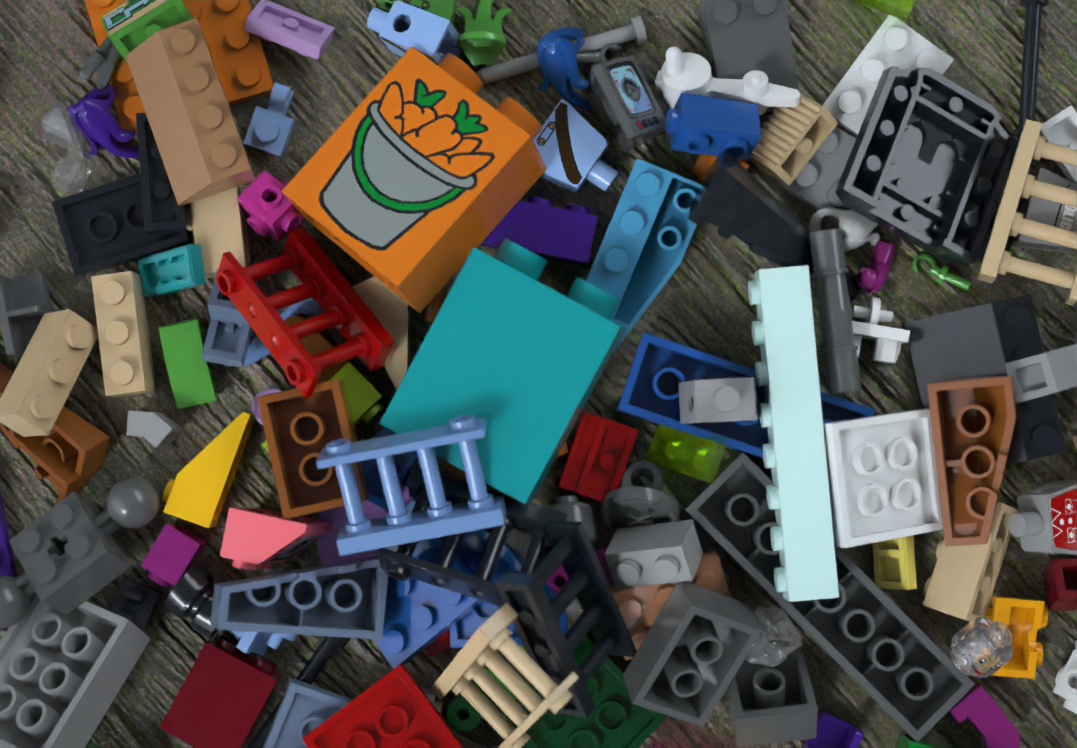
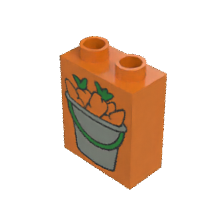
[282,46,547,313]

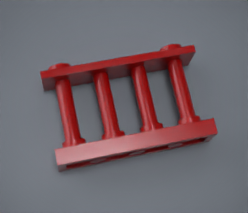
[215,227,395,398]

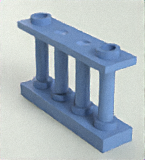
[316,415,507,556]

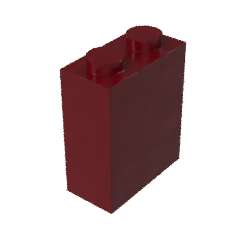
[159,636,283,748]

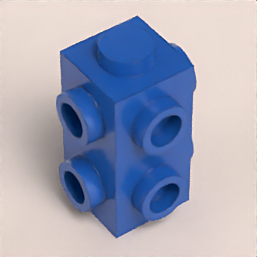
[665,93,761,161]

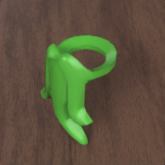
[456,0,512,67]

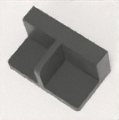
[0,272,53,358]

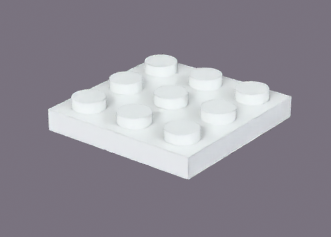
[823,408,943,548]

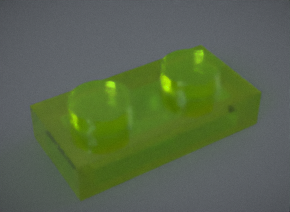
[646,424,726,484]

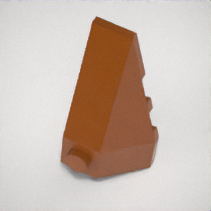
[927,375,1017,547]

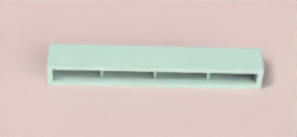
[748,265,839,602]

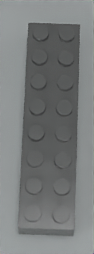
[682,452,975,742]

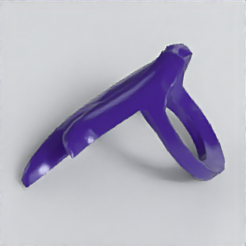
[69,84,139,158]

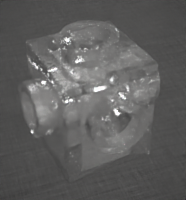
[745,605,803,667]

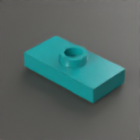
[138,244,206,298]

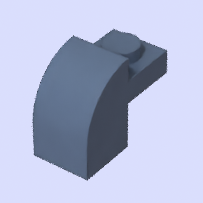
[202,269,259,368]

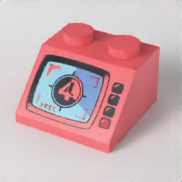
[220,507,332,570]

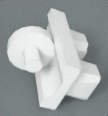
[852,296,910,364]

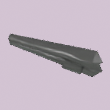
[79,36,121,90]

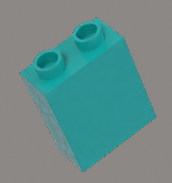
[379,238,626,504]

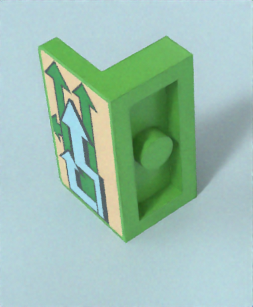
[101,0,194,65]

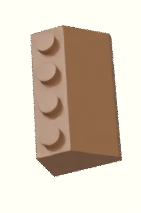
[126,18,256,207]

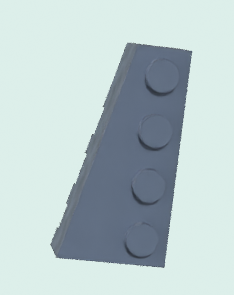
[210,555,388,640]

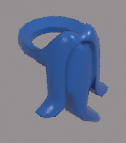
[537,27,592,110]

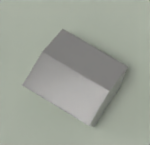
[126,410,183,448]

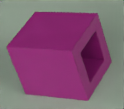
[141,522,208,588]

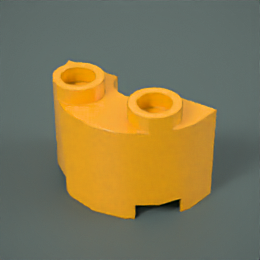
[980,596,1048,679]

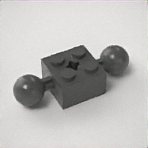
[0,477,160,628]

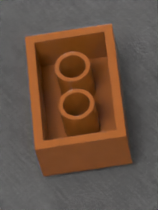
[257,379,370,519]

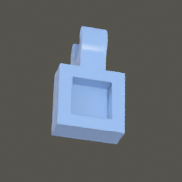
[243,82,296,158]

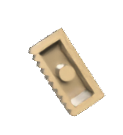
[749,94,838,187]

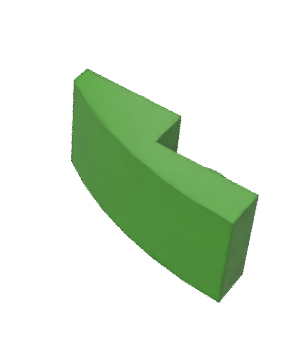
[158,318,218,409]

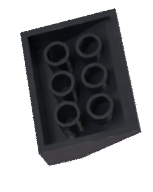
[902,294,1066,464]

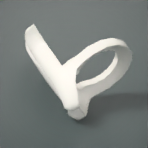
[809,207,880,252]

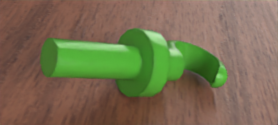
[912,253,971,290]

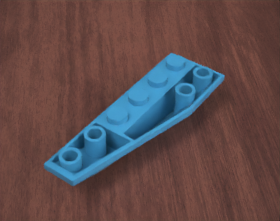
[586,158,703,353]

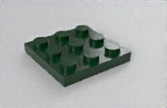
[501,635,668,748]

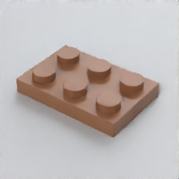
[610,550,731,661]

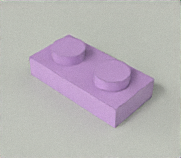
[245,0,335,60]

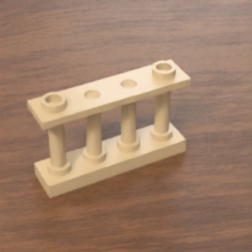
[977,119,1077,306]
[430,602,579,748]

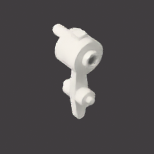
[655,46,800,115]

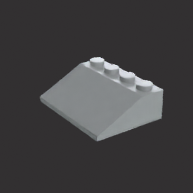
[0,592,151,748]

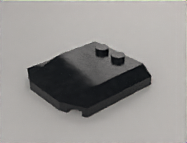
[835,66,1019,266]

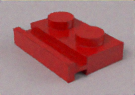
[558,411,639,502]

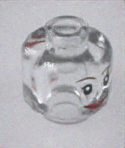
[950,617,1013,678]

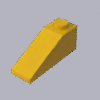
[162,412,255,528]

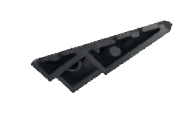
[688,149,861,302]

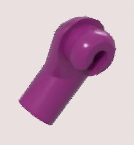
[856,241,896,293]

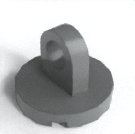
[600,461,681,529]

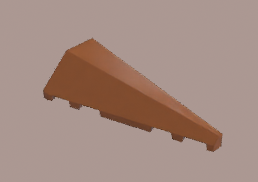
[0,363,110,503]

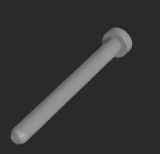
[477,15,647,84]

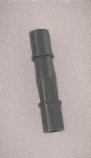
[809,229,862,394]

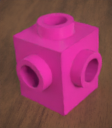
[237,170,304,242]

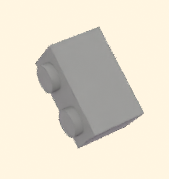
[604,519,703,588]

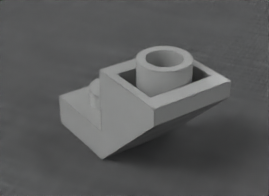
[1005,343,1077,403]

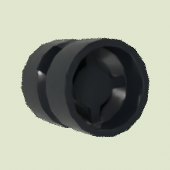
[164,564,218,640]

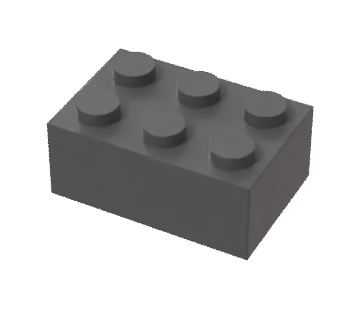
[623,581,762,727]

